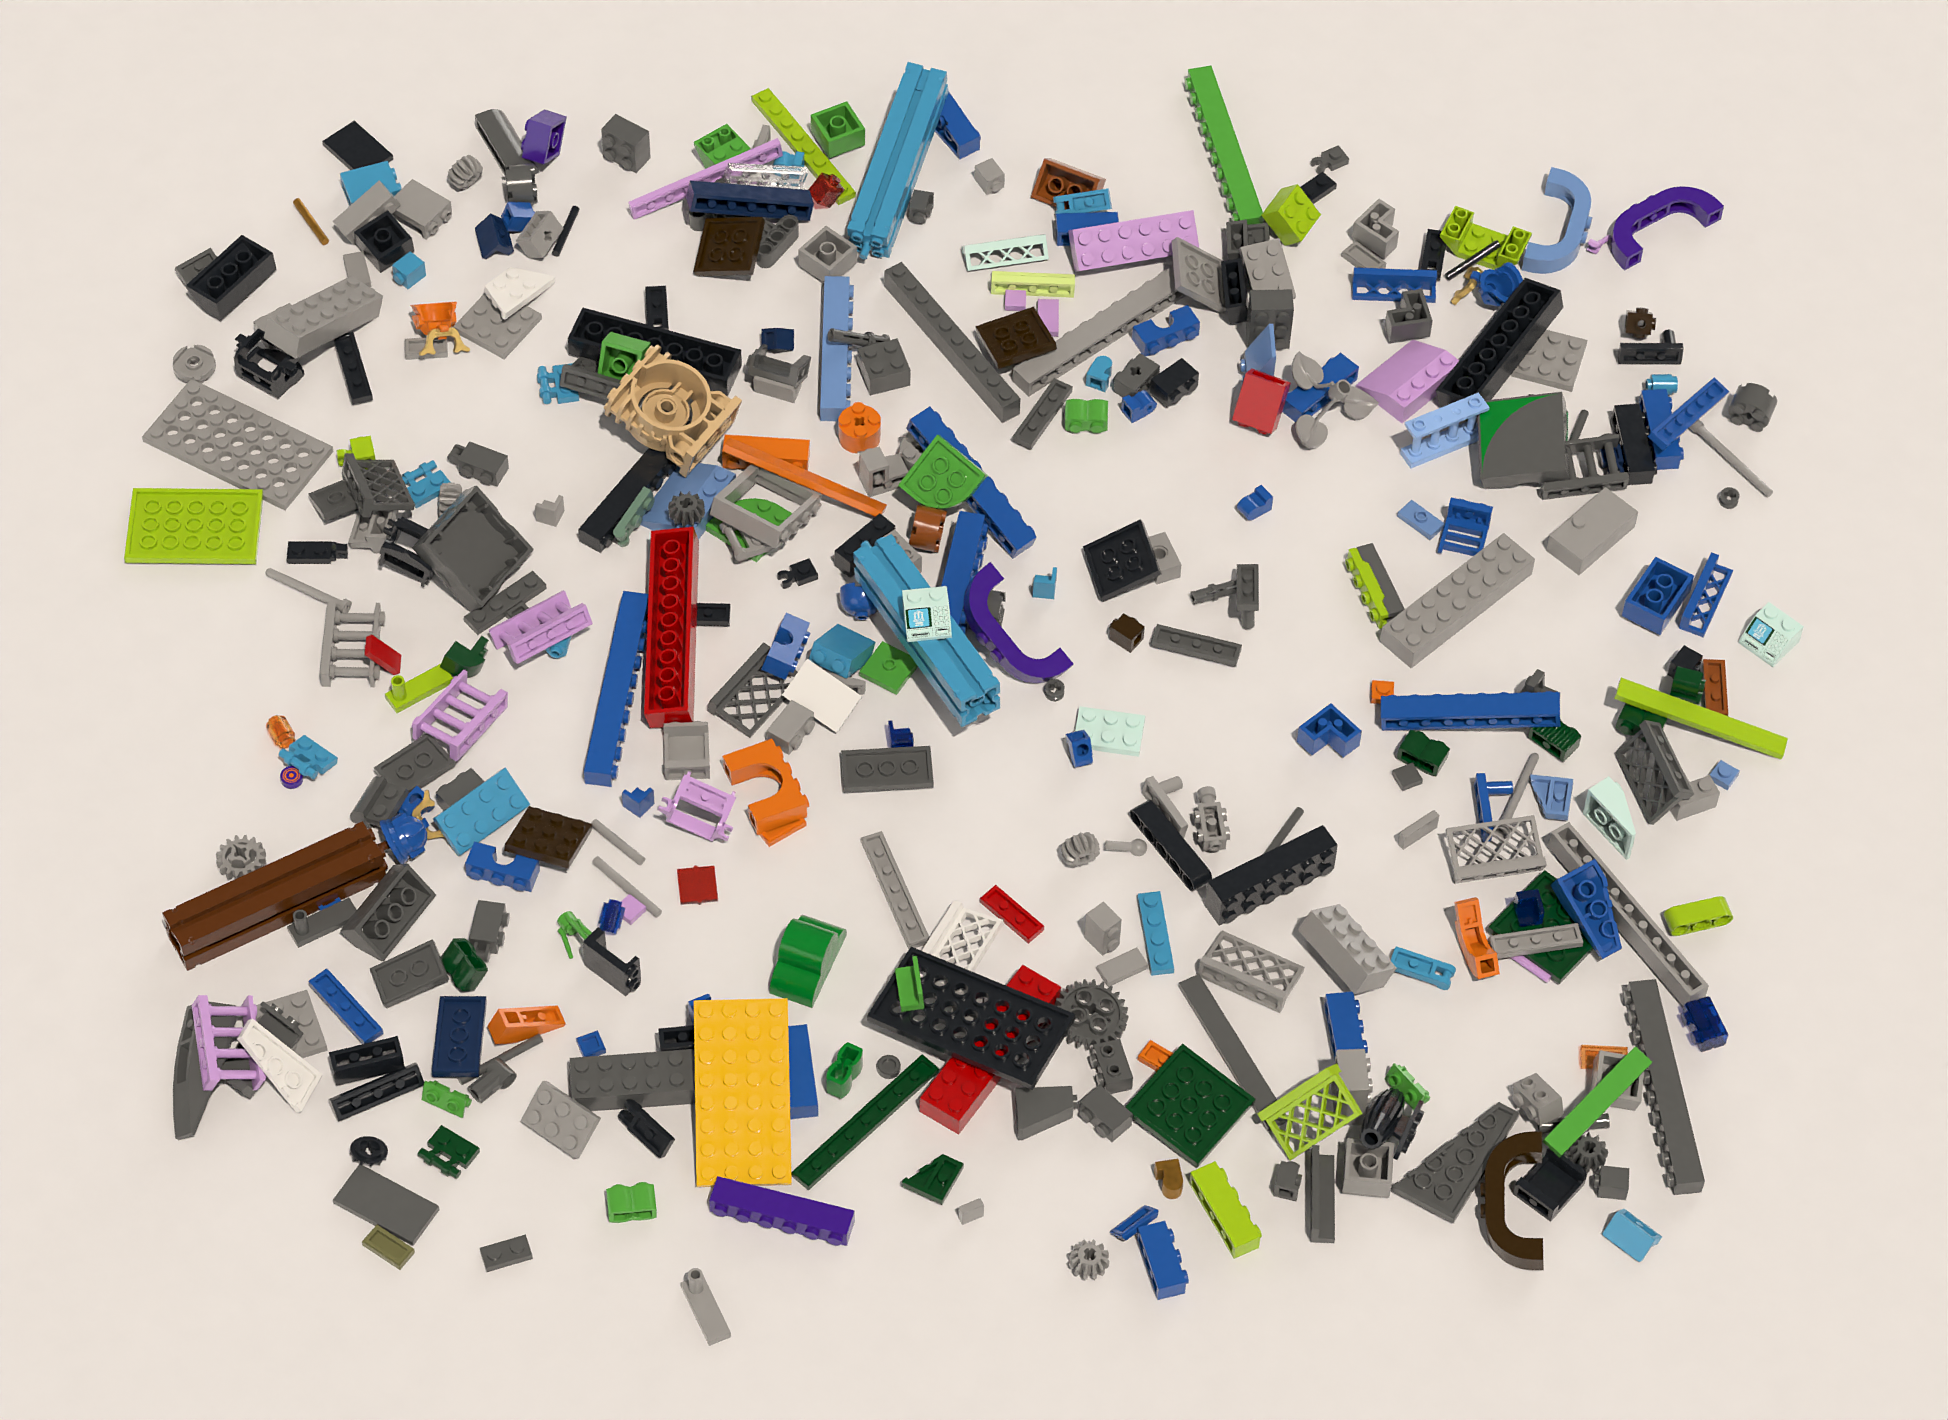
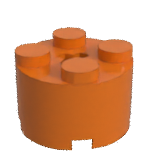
[838,402,881,454]

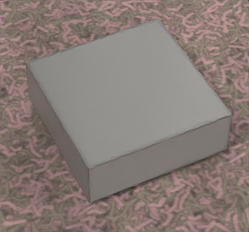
[959,1198,984,1225]

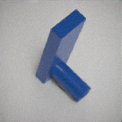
[1474,773,1513,842]

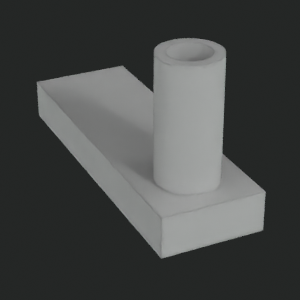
[1142,776,1188,838]
[680,1268,731,1346]

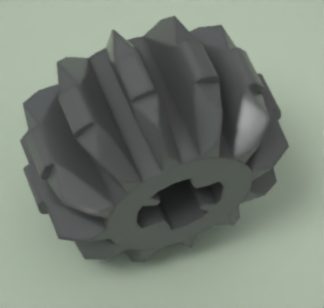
[668,491,705,528]
[1567,1132,1608,1173]

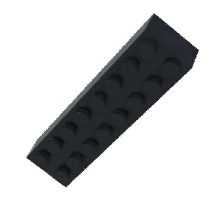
[1436,278,1564,417]
[568,307,742,396]

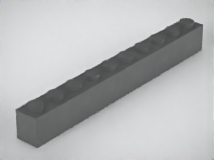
[884,262,1021,423]
[1624,979,1705,1195]

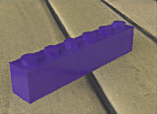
[709,1176,855,1246]

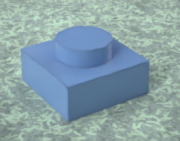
[1710,760,1740,790]

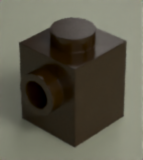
[1109,613,1145,653]

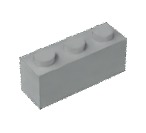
[333,180,401,245]

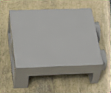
[392,179,452,239]
[663,721,710,780]

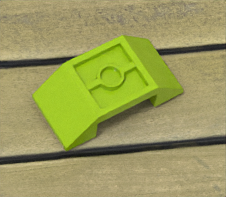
[1440,206,1532,270]

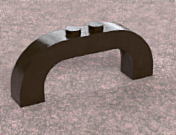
[1480,1131,1544,1270]

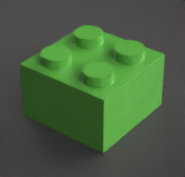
[811,101,865,158]
[598,332,650,380]

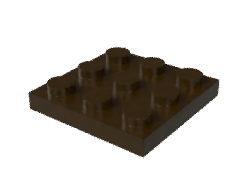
[693,217,765,276]
[975,306,1057,369]
[504,806,592,869]

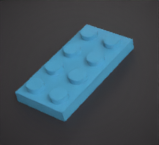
[433,767,531,856]

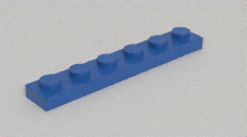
[1648,377,1730,451]

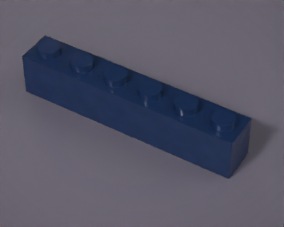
[686,180,814,221]

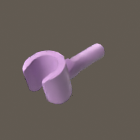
[1586,235,1611,254]

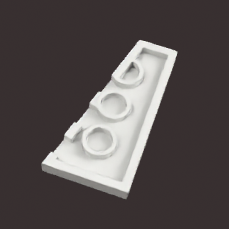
[237,1019,323,1113]

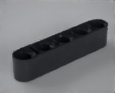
[1130,800,1212,891]

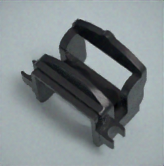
[234,329,305,398]
[379,517,435,587]

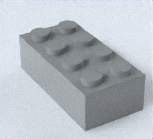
[1298,904,1396,994]

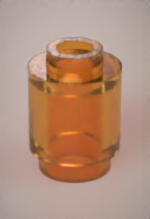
[266,715,295,749]

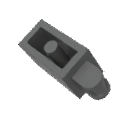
[447,441,509,487]
[469,900,510,962]

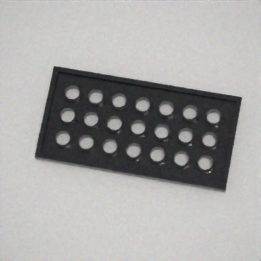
[867,947,1076,1090]

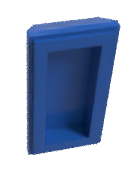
[1110,1205,1159,1241]

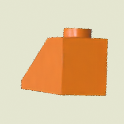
[488,1005,566,1044]

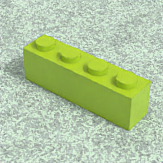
[1189,1161,1262,1259]

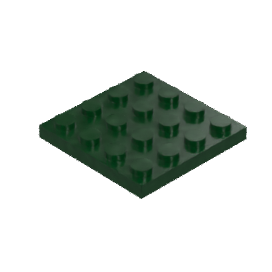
[1487,870,1617,984]
[1126,1043,1256,1168]

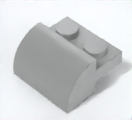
[348,510,399,553]

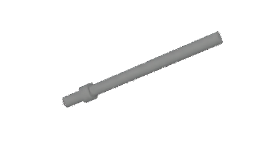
[1690,420,1773,497]

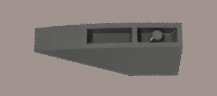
[173,1001,237,1140]

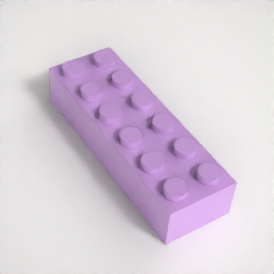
[1068,210,1199,272]

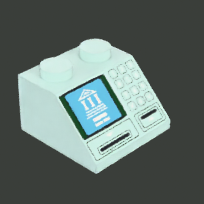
[902,586,952,642]
[1738,602,1804,667]

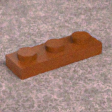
[1702,659,1728,716]

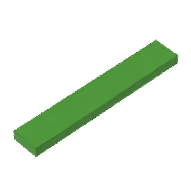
[1542,1046,1652,1158]

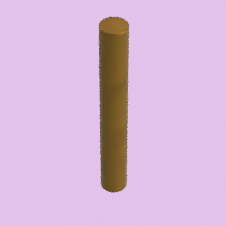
[293,198,329,245]

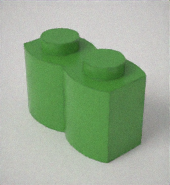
[1065,399,1108,433]
[606,1182,657,1223]

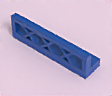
[1352,267,1437,303]
[1679,552,1733,638]

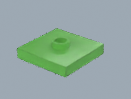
[859,641,918,695]

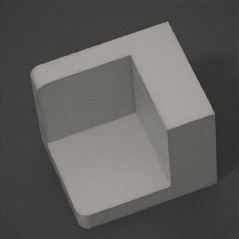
[535,495,564,527]

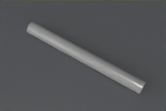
[592,856,662,917]

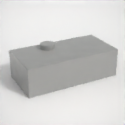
[1546,487,1638,575]

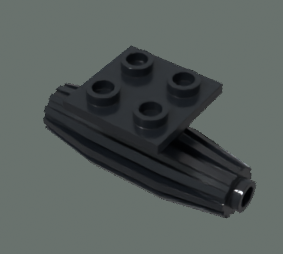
[1360,1088,1424,1160]

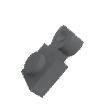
[1311,145,1349,174]

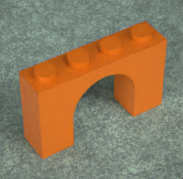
[722,739,809,835]

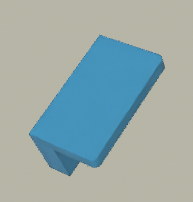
[1603,1209,1662,1262]

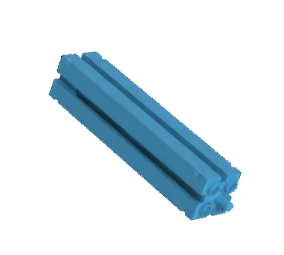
[847,62,949,259]
[853,534,1000,727]

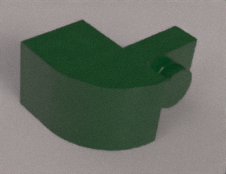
[440,636,489,678]

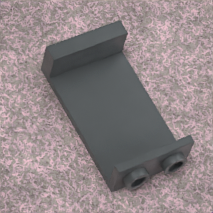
[221,1001,304,1099]

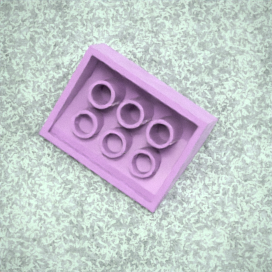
[1356,340,1459,423]

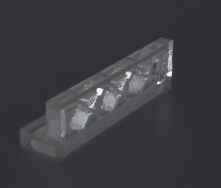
[723,163,808,190]

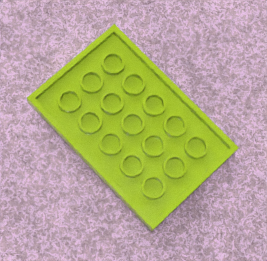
[124,488,263,564]

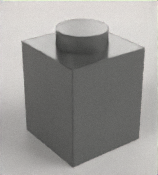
[1594,1165,1630,1200]

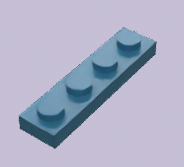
[1137,891,1174,976]

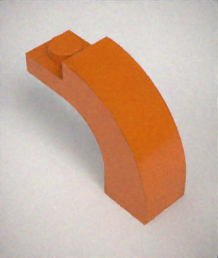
[1454,897,1500,979]

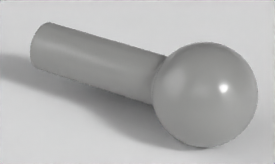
[1105,839,1147,856]

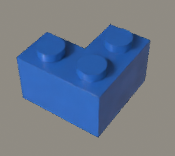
[1297,703,1362,758]

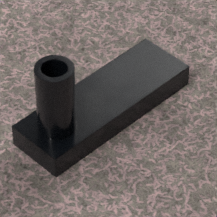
[1618,329,1684,364]

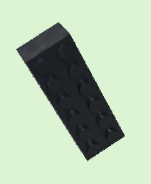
[1205,825,1338,926]

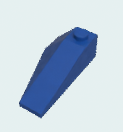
[1550,859,1622,960]

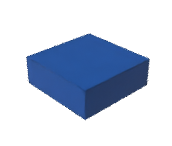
[576,1030,606,1057]

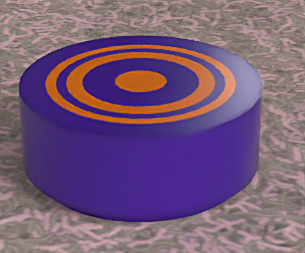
[280,766,303,789]

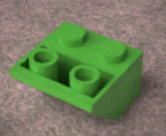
[694,124,751,169]

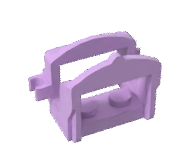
[657,771,736,841]

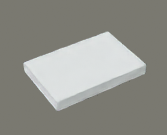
[782,659,862,733]

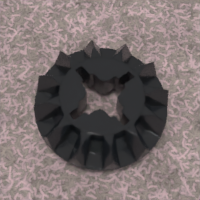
[350,1136,388,1167]

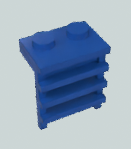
[1438,497,1493,556]

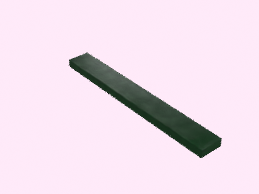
[791,1054,939,1191]

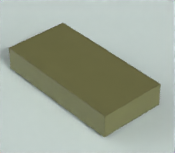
[362,1225,415,1270]

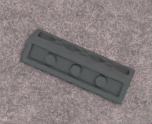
[1310,1145,1335,1243]

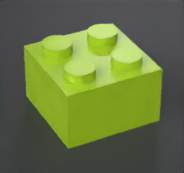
[1261,184,1321,246]

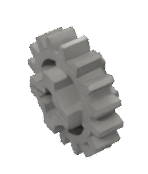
[216,835,266,880]

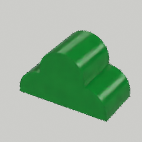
[769,915,847,1008]

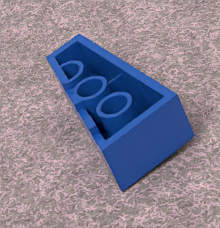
[935,92,981,160]

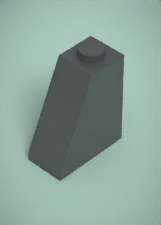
[1015,1086,1078,1140]

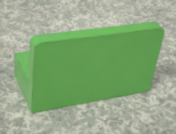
[895,956,924,1012]

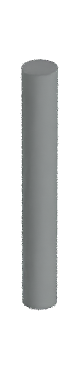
[592,819,645,865]

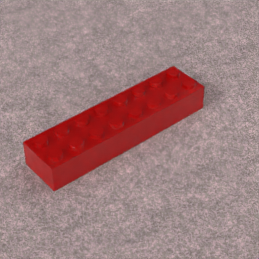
[920,965,1061,1135]

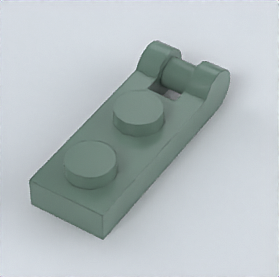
[613,486,655,547]

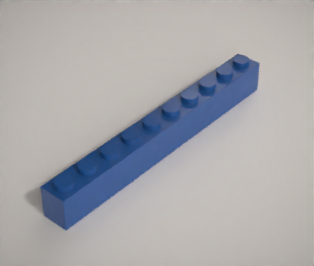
[584,591,649,787]

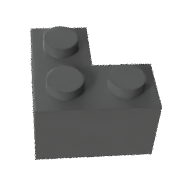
[1385,289,1433,342]

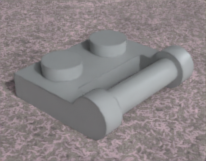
[719,513,772,561]

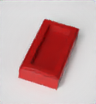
[365,634,402,675]

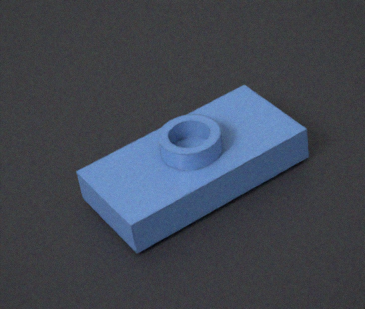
[1397,500,1445,540]

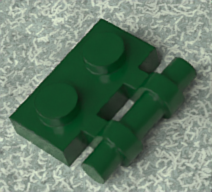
[418,1125,480,1179]

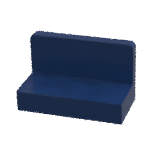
[475,213,514,259]

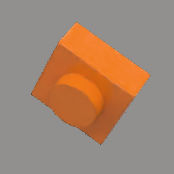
[1371,680,1394,704]

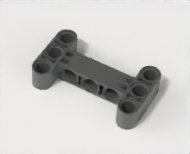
[689,178,799,268]

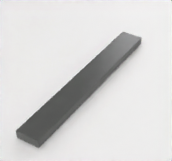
[1178,974,1288,1131]

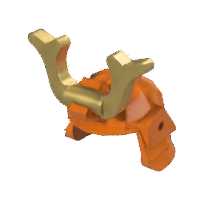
[410,301,470,356]

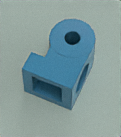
[772,151,805,180]
[1086,356,1112,392]

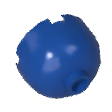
[840,582,878,620]

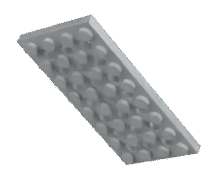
[142,380,334,511]

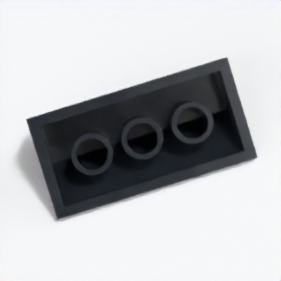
[186,235,276,321]

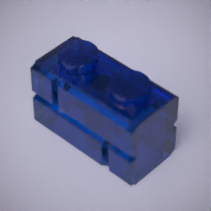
[1681,996,1729,1052]

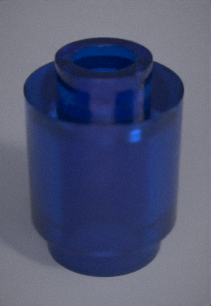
[598,899,626,934]

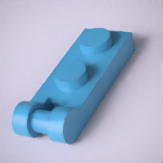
[1053,188,1112,214]
[1391,946,1456,990]

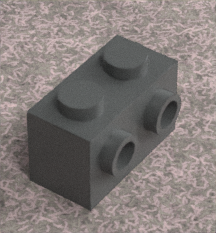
[1090,1039,1133,1094]

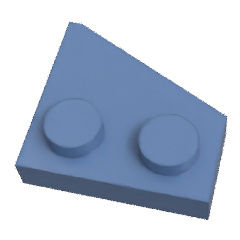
[1530,774,1573,821]

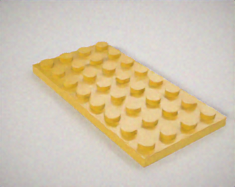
[694,998,792,1187]

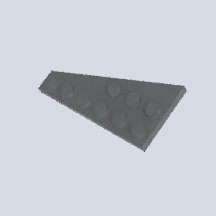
[1391,1102,1519,1224]

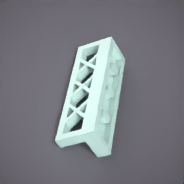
[962,234,1049,271]

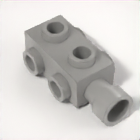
[1194,786,1230,851]

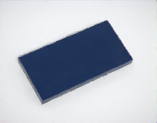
[432,996,487,1077]

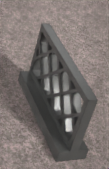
[560,357,645,407]
[342,453,415,517]
[707,642,798,738]
[1615,720,1694,825]

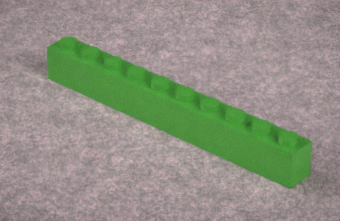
[1185,65,1264,225]

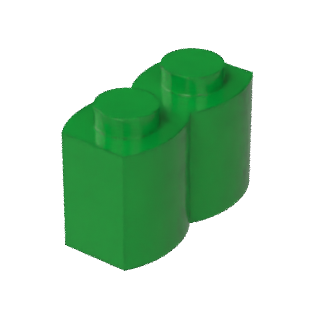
[826,1042,863,1099]

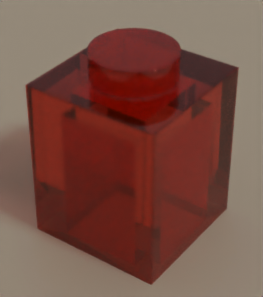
[808,173,845,208]

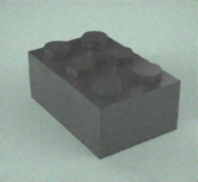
[1246,289,1294,350]

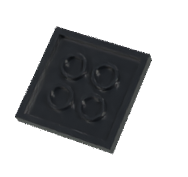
[1083,519,1162,602]

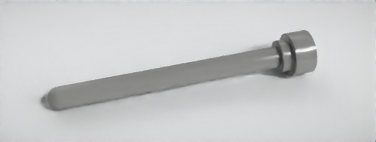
[1494,753,1539,839]

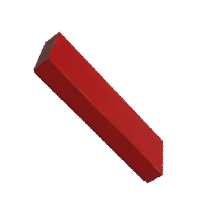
[980,885,1045,944]

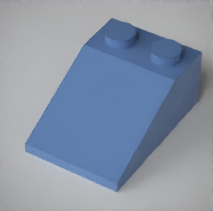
[1240,324,1276,384]

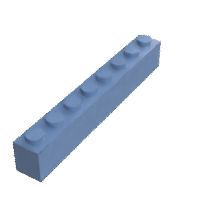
[820,276,854,421]

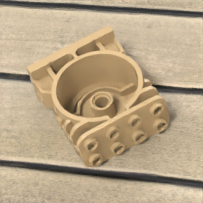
[604,345,742,478]

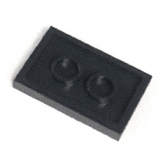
[322,120,393,170]

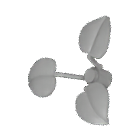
[1291,351,1379,448]

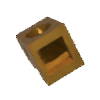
[1154,1158,1183,1199]

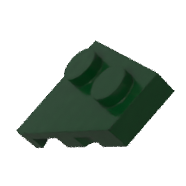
[902,1154,964,1205]

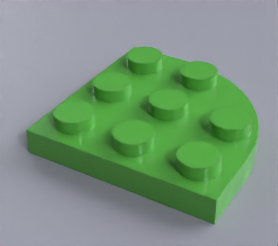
[898,434,988,508]
[705,498,792,563]

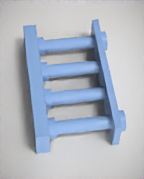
[1400,393,1489,469]

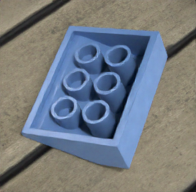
[640,463,736,540]

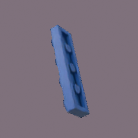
[308,968,384,1044]

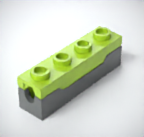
[1345,543,1405,629]

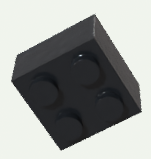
[354,210,414,273]

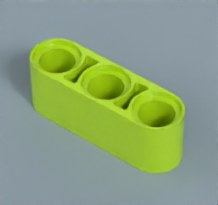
[1663,896,1733,936]

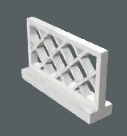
[920,900,1004,992]

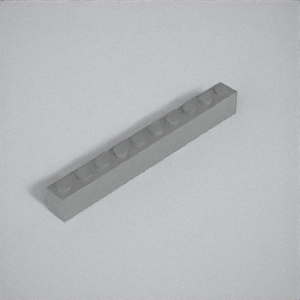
[1012,266,1186,397]
[1548,822,1709,1010]

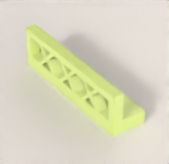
[991,271,1075,298]

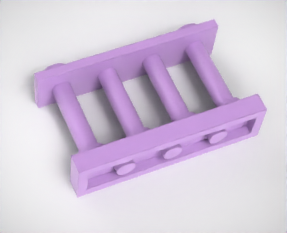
[489,590,593,664]
[412,670,508,761]
[192,995,266,1090]

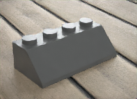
[340,863,436,961]

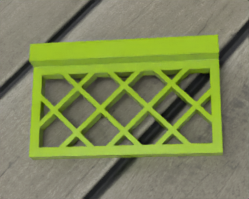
[1257,1064,1363,1160]

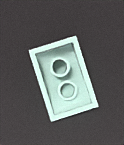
[1583,776,1636,860]

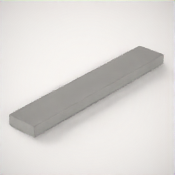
[861,831,930,949]

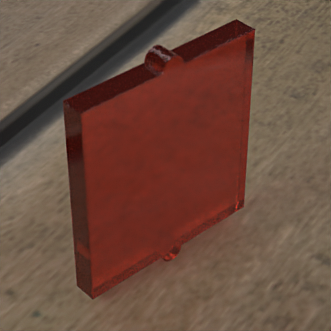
[677,865,718,905]

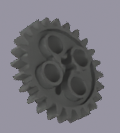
[1055,979,1129,1050]

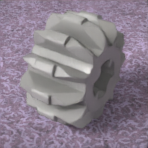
[447,155,483,190]
[439,482,462,516]
[1061,832,1100,867]
[1069,1239,1110,1280]

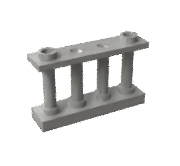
[320,602,385,687]

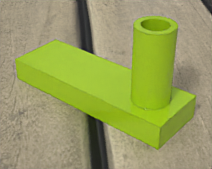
[385,664,453,713]

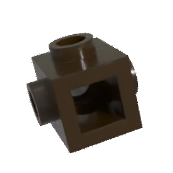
[1624,307,1656,338]

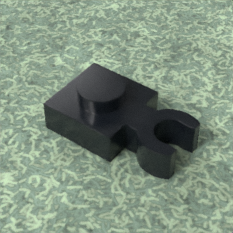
[777,558,818,589]

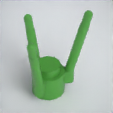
[557,911,592,959]

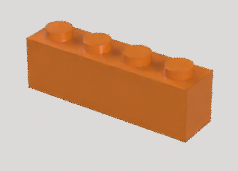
[722,434,810,471]

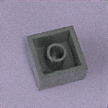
[601,114,651,173]
[857,338,911,396]

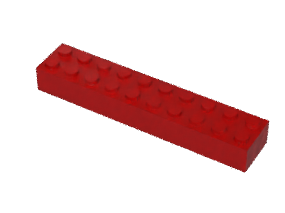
[644,527,699,728]

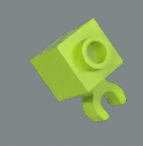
[336,435,376,470]

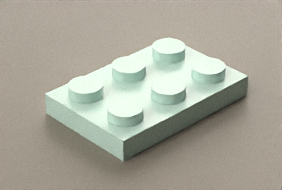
[1075,706,1145,757]

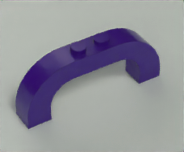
[1611,186,1724,271]
[964,562,1074,683]

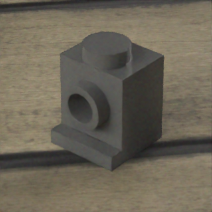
[909,189,934,224]
[1273,1161,1302,1202]

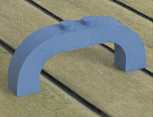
[1522,167,1592,274]

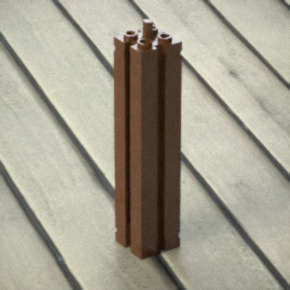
[162,821,390,971]

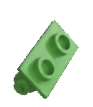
[1385,1063,1430,1110]
[421,1080,472,1118]

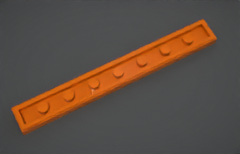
[722,438,887,517]

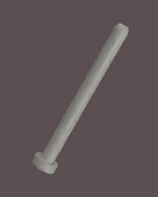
[265,568,352,613]

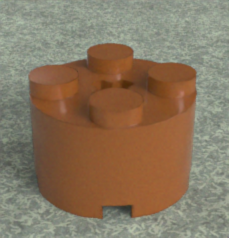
[909,505,947,552]

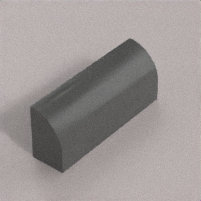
[475,109,540,177]

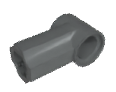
[468,1058,517,1103]

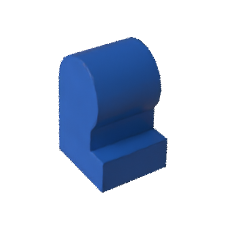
[1121,390,1157,423]
[1237,485,1273,520]
[1065,730,1093,768]
[397,786,435,816]

